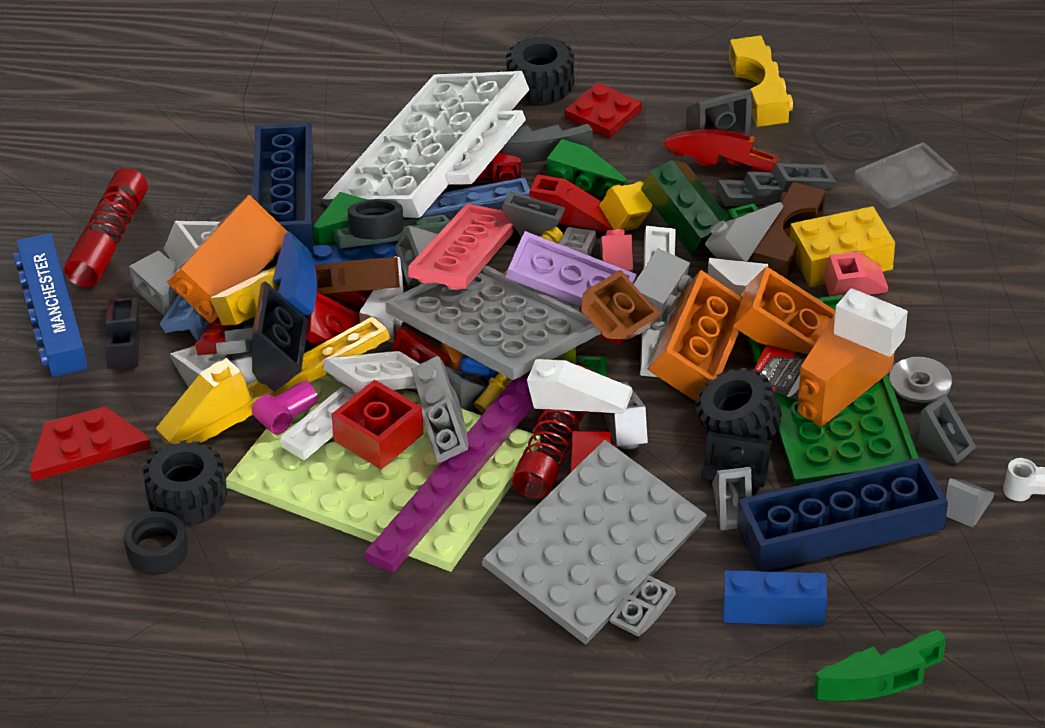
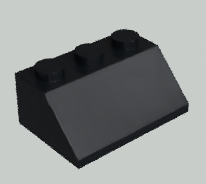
[252,281,308,392]

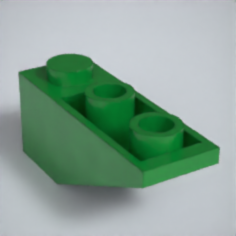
[547,139,627,198]

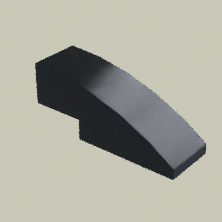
[105,297,140,369]

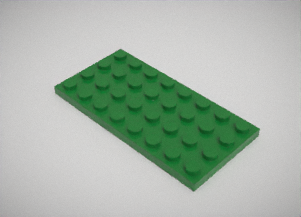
[745,295,919,486]

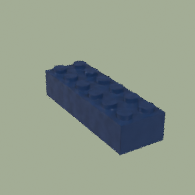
[253,123,314,254]
[737,457,948,572]

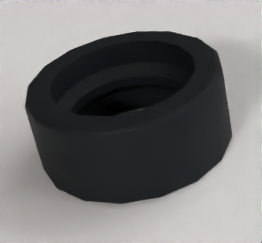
[347,199,404,240]
[124,511,188,573]

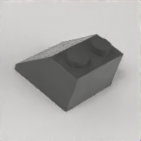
[686,89,752,135]

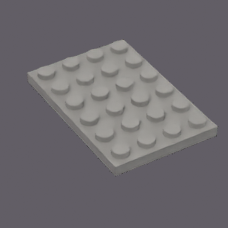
[385,265,601,380]
[482,440,707,645]

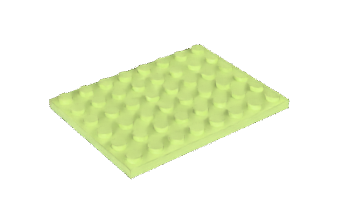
[226,373,540,572]

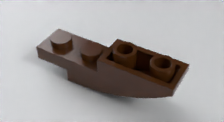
[315,257,400,295]

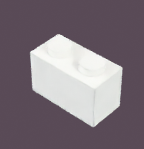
[834,288,908,357]

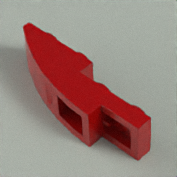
[662,129,779,172]

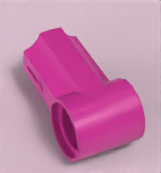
[252,380,318,434]

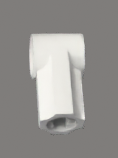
[1003,458,1045,501]

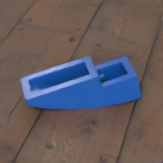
[273,232,317,316]

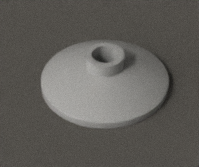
[889,357,952,403]

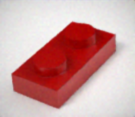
[195,319,241,356]
[391,327,449,366]

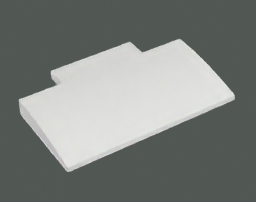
[322,71,529,218]

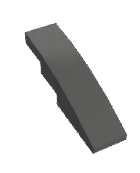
[498,124,593,163]
[715,163,836,207]

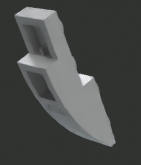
[411,356,468,463]

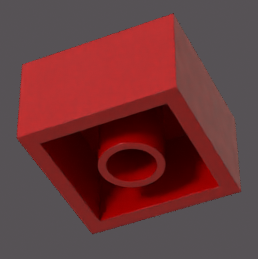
[331,379,424,470]

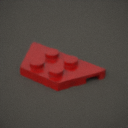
[30,406,151,481]

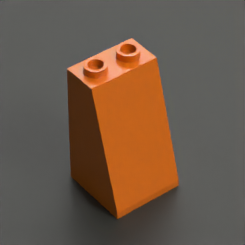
[167,195,288,324]
[797,314,895,427]

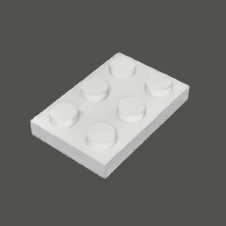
[323,351,420,394]

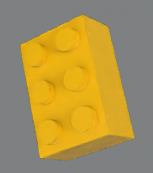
[790,206,895,287]

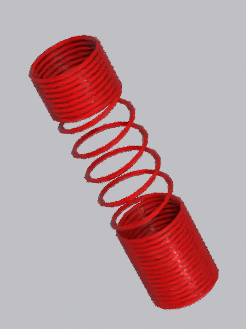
[64,168,148,288]
[512,364,591,499]

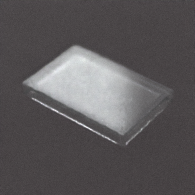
[854,142,958,209]

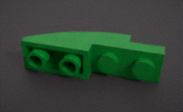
[813,629,946,701]

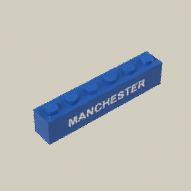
[13,233,87,377]

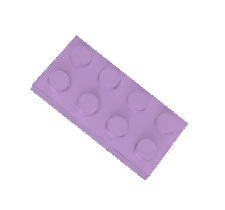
[505,231,636,307]

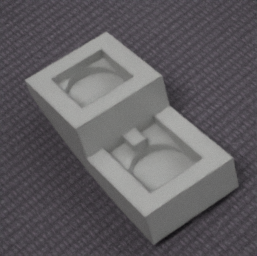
[216,328,253,356]

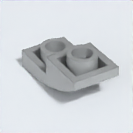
[609,575,676,637]

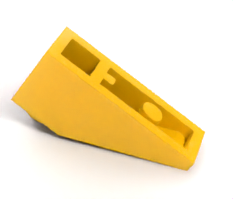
[211,266,279,326]
[156,359,252,444]

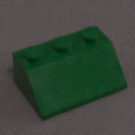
[641,160,730,256]

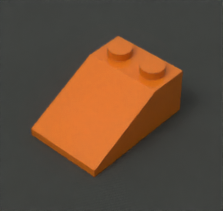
[733,266,835,355]

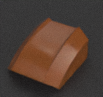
[581,270,661,339]

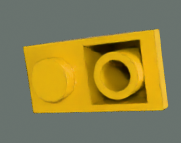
[599,181,652,231]

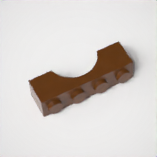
[749,182,826,280]

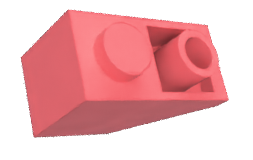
[599,230,633,272]
[823,252,888,296]

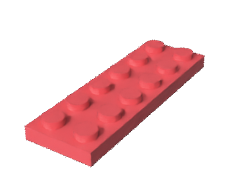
[408,204,516,290]

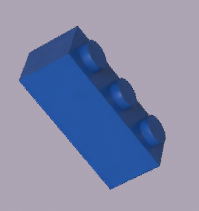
[723,571,827,626]

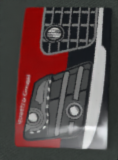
[754,345,808,399]

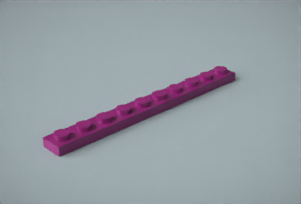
[365,371,534,573]

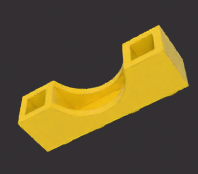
[729,36,793,127]

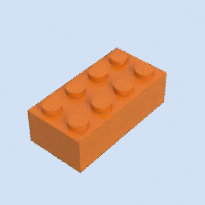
[647,270,742,402]

